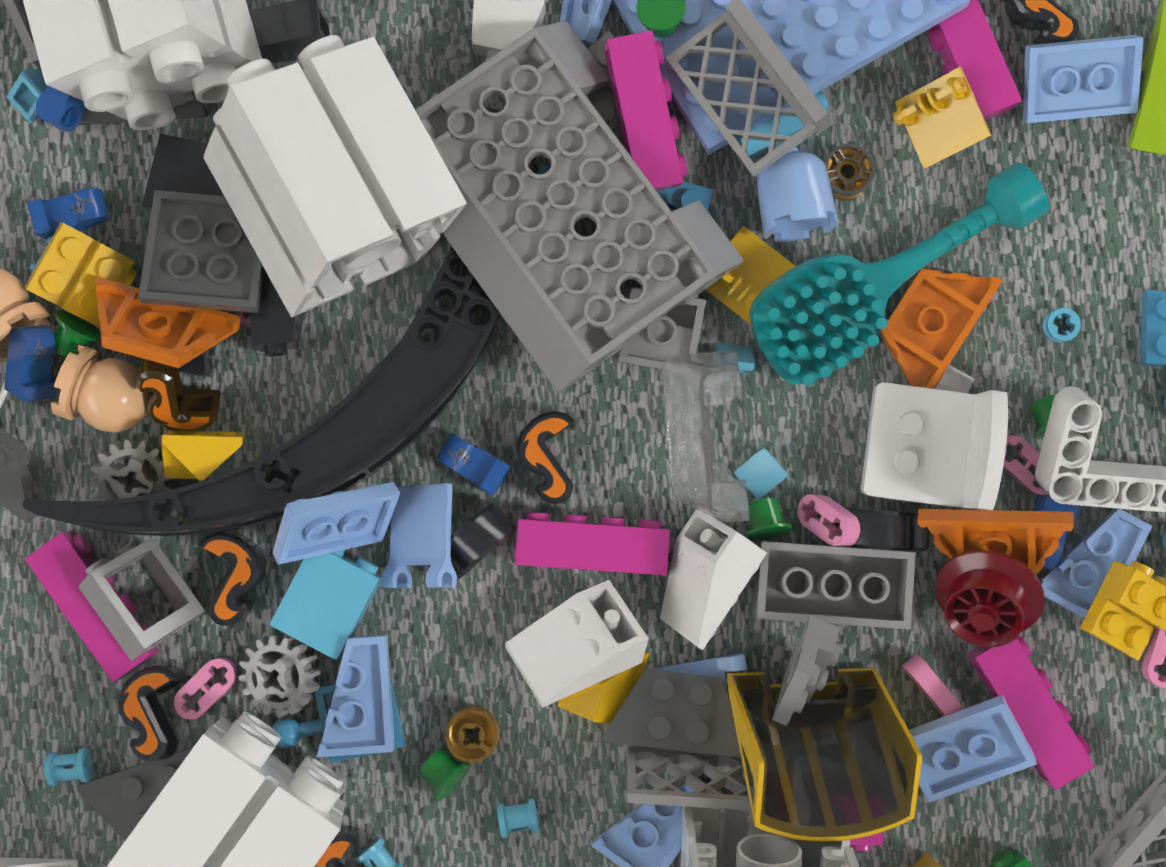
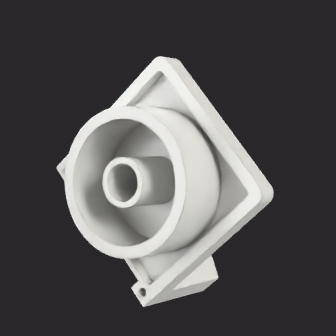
[861,382,1008,510]

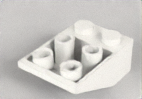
[660,508,767,650]
[505,580,649,708]

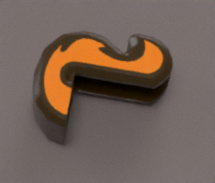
[136,358,221,431]

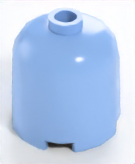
[757,147,838,242]

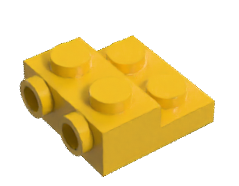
[24,222,136,327]
[1080,561,1166,661]

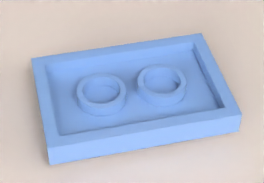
[1023,35,1143,123]
[272,482,400,565]
[909,695,1037,803]

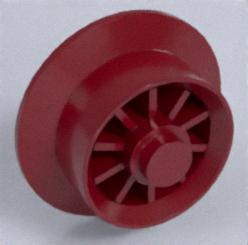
[934,550,1045,647]

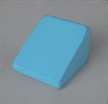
[6,69,47,124]
[713,342,755,374]
[733,447,788,500]

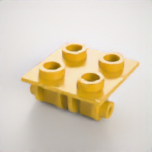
[892,67,992,169]
[705,225,796,325]

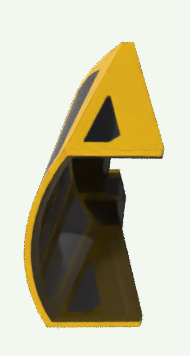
[727,668,922,842]

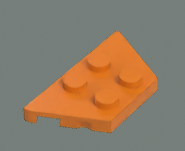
[879,269,1003,389]
[95,277,240,368]
[917,509,1074,575]

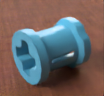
[44,748,94,787]
[497,798,540,838]
[354,837,404,867]

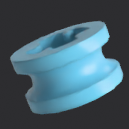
[1043,308,1081,343]

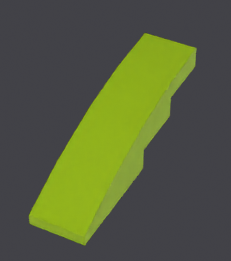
[1127,0,1166,155]

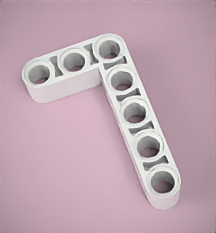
[1035,386,1166,512]

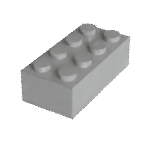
[752,540,916,630]

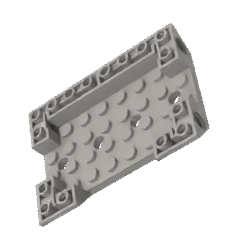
[415,21,744,394]

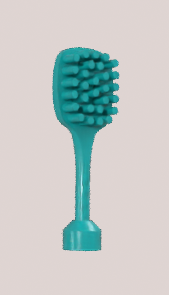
[749,162,1049,386]

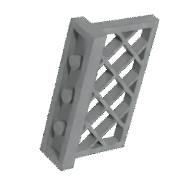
[665,0,831,177]
[626,734,785,813]
[1087,768,1166,867]

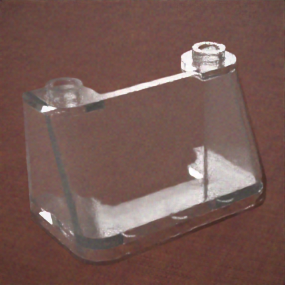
[662,350,749,522]

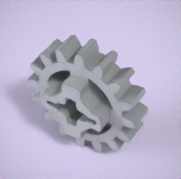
[89,437,175,501]
[238,633,321,718]

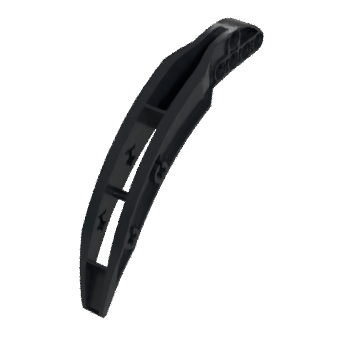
[23,246,501,537]

